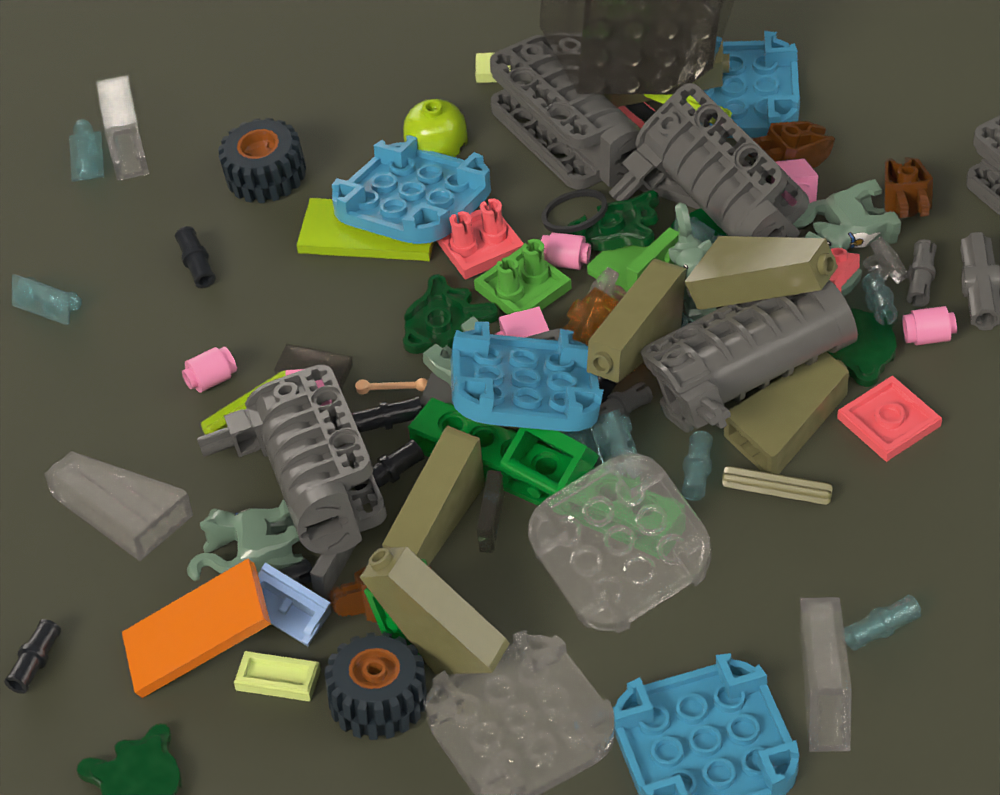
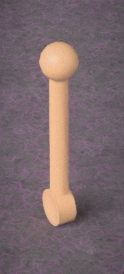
[355,378,428,395]

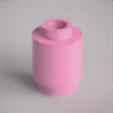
[541,232,591,270]
[902,306,957,346]
[182,346,237,393]

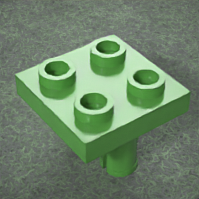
[474,239,572,315]

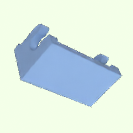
[258,563,331,647]

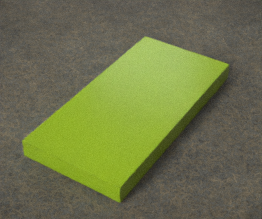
[297,198,434,261]

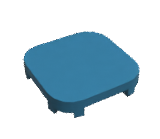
[689,31,800,138]
[332,135,491,244]
[450,322,603,432]
[613,653,799,795]

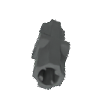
[960,232,1000,330]

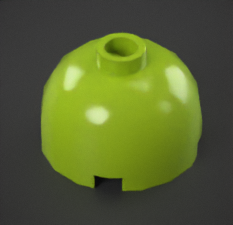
[403,99,468,157]

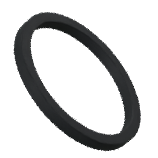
[542,189,608,233]

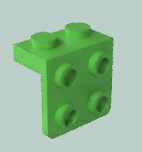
[587,227,679,294]

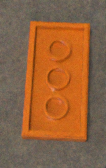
[122,558,271,698]

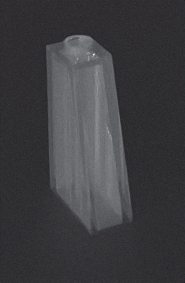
[97,75,149,181]
[44,451,193,561]
[800,597,852,752]

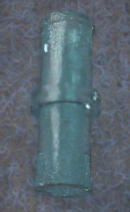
[862,273,898,325]
[681,431,713,501]
[843,595,921,651]

